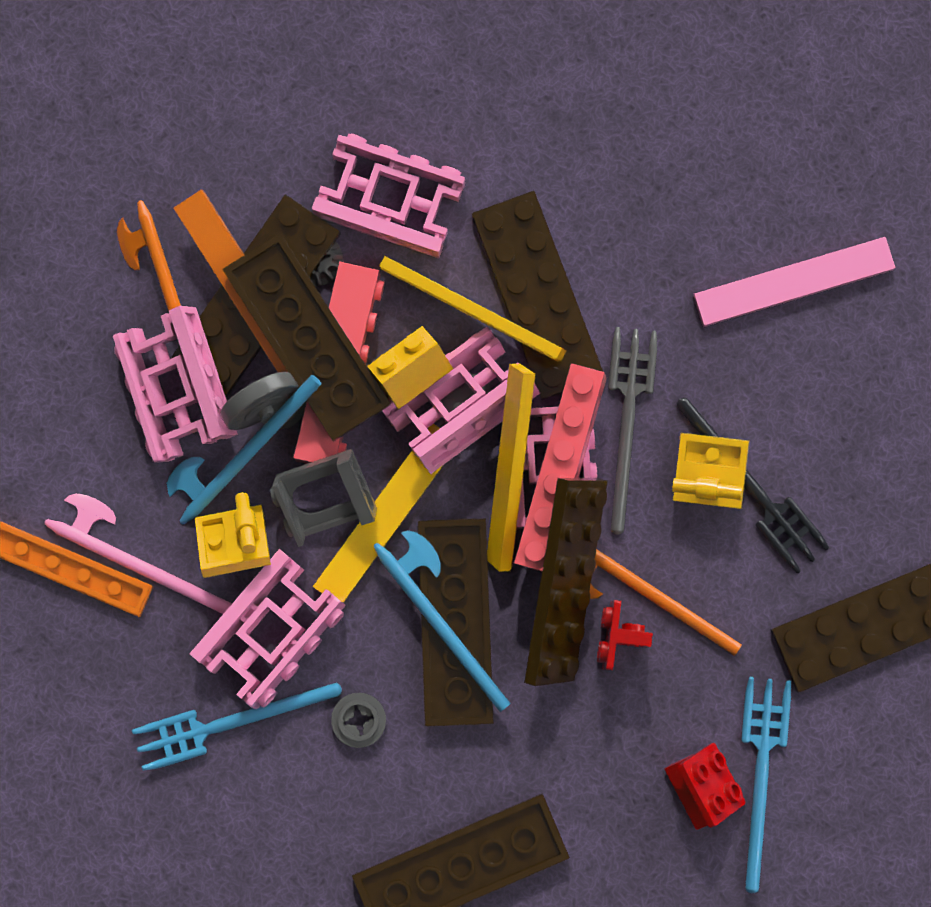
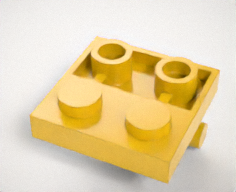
[672,433,749,509]
[195,492,271,578]

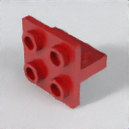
[597,600,653,671]
[664,743,746,830]

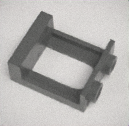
[270,449,377,547]

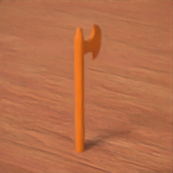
[117,200,181,311]
[589,549,742,656]

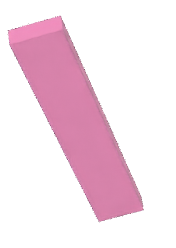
[693,237,895,327]

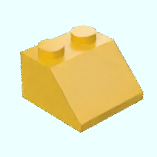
[367,326,453,409]

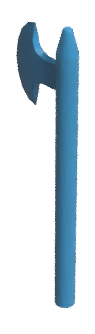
[166,375,321,524]
[374,530,511,712]

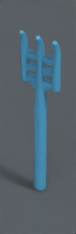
[741,677,791,893]
[132,683,342,770]

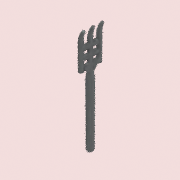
[608,327,657,535]

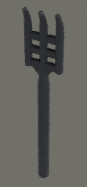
[677,397,829,574]

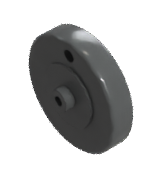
[220,372,299,430]

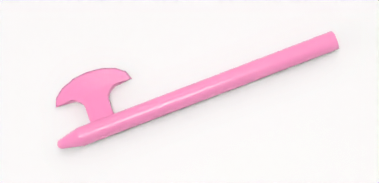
[45,493,232,614]

